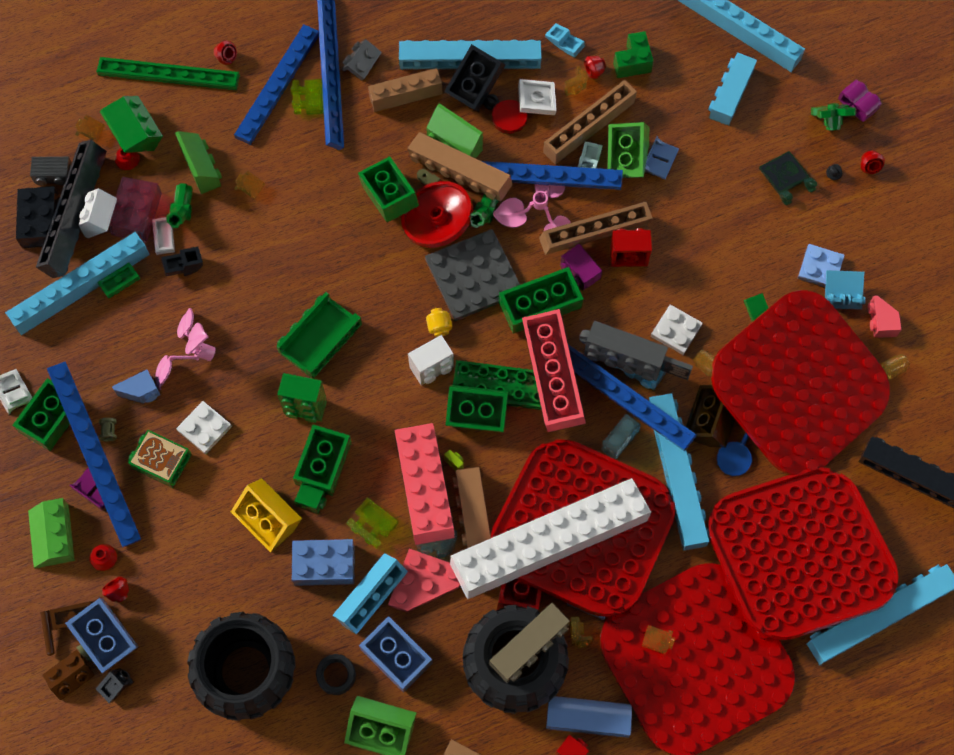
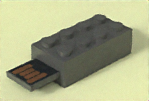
[579,321,693,381]

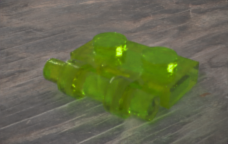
[291,79,324,115]
[346,497,398,548]

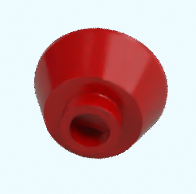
[214,40,237,65]
[584,56,606,79]
[115,148,140,170]
[861,150,885,174]
[90,544,117,571]
[102,577,129,603]

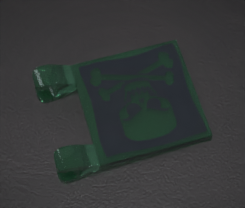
[759,151,817,205]

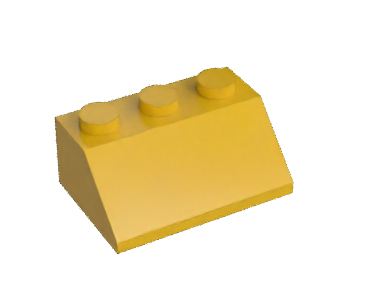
[231,478,302,553]

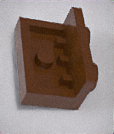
[42,650,94,700]

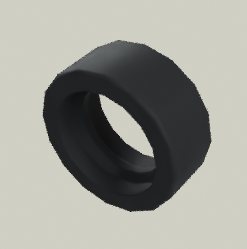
[316,654,356,695]

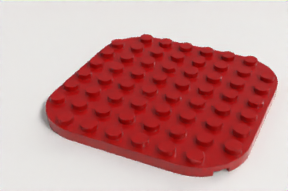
[711,290,890,475]
[490,439,675,617]
[708,467,898,640]
[600,563,795,755]

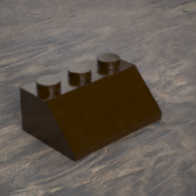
[686,385,735,448]

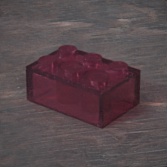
[108,177,162,242]

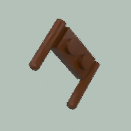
[40,600,96,656]

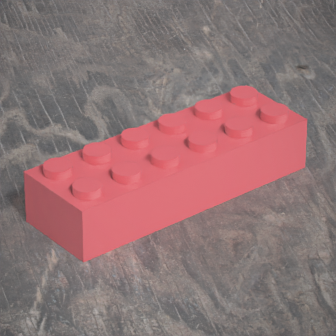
[522,309,586,432]
[395,423,455,545]

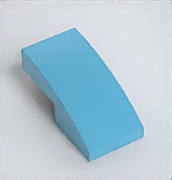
[545,23,585,58]

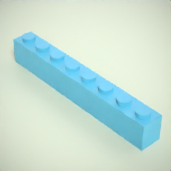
[678,0,805,72]
[399,40,541,69]
[5,232,150,335]
[648,393,710,551]
[807,564,954,665]

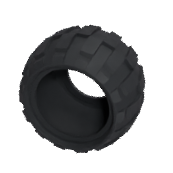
[463,605,569,714]
[187,612,296,721]

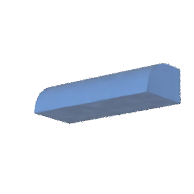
[546,696,632,738]

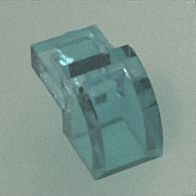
[417,530,457,558]

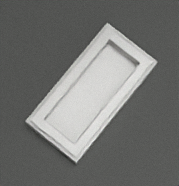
[152,217,175,255]

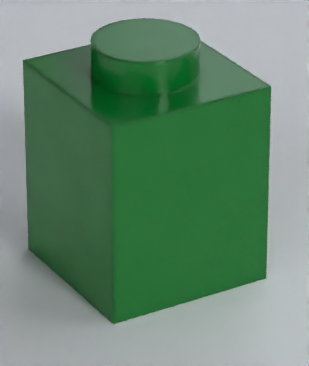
[294,483,327,514]

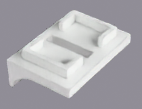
[0,369,32,415]

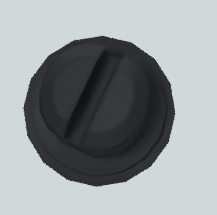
[484,94,500,110]
[826,164,843,180]

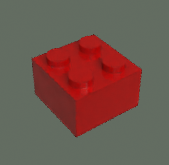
[610,228,652,267]
[497,579,542,610]

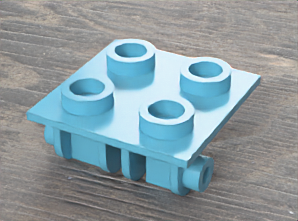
[825,270,865,309]

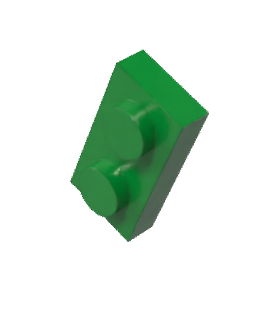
[97,263,140,299]

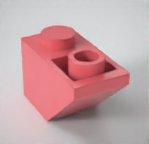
[867,296,902,338]

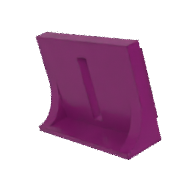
[69,468,105,511]

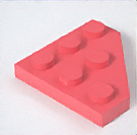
[388,549,460,613]

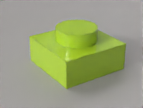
[444,450,464,471]

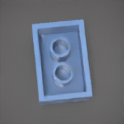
[292,539,355,586]
[65,598,139,673]
[359,616,433,693]

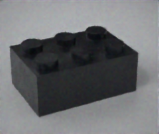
[444,44,506,112]
[16,186,60,248]

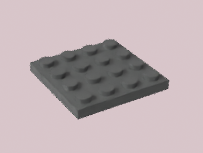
[425,229,520,321]

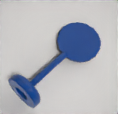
[717,433,752,476]

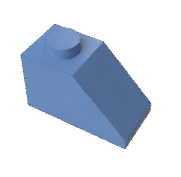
[112,370,160,403]

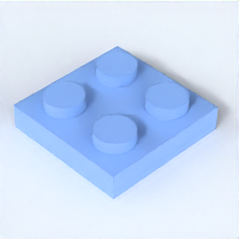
[798,244,844,287]

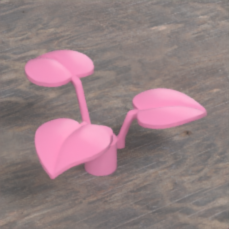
[493,184,571,231]
[155,308,215,390]

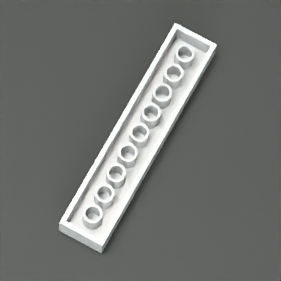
[450,478,651,600]

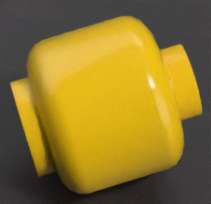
[426,308,452,337]

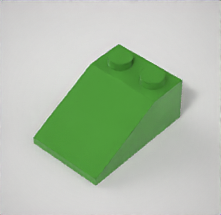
[607,122,650,178]

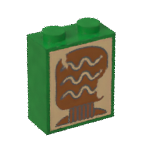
[128,430,192,488]

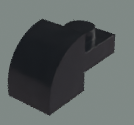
[161,246,203,277]

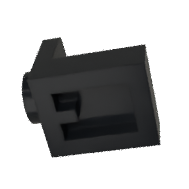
[96,668,134,703]

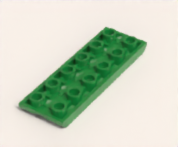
[453,360,542,410]

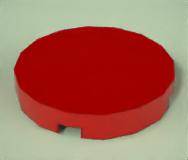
[492,99,527,134]

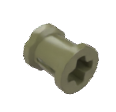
[99,418,117,441]

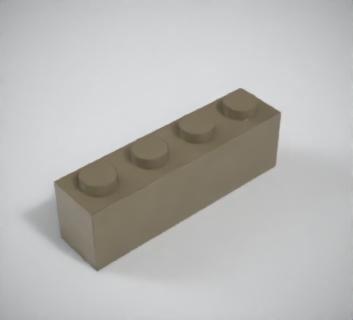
[489,603,570,683]

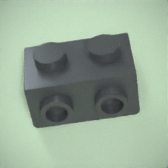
[341,39,382,81]

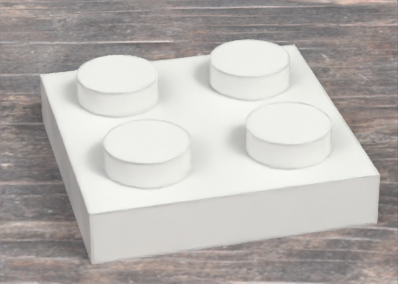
[518,79,557,115]
[650,305,703,355]
[176,401,232,455]

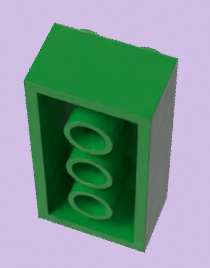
[499,267,584,334]

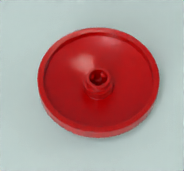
[401,181,473,248]

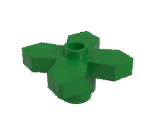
[811,103,856,130]

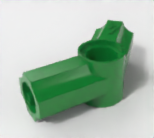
[166,183,193,228]
[470,194,499,228]

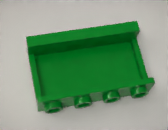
[276,292,362,379]

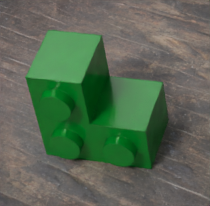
[613,31,654,78]

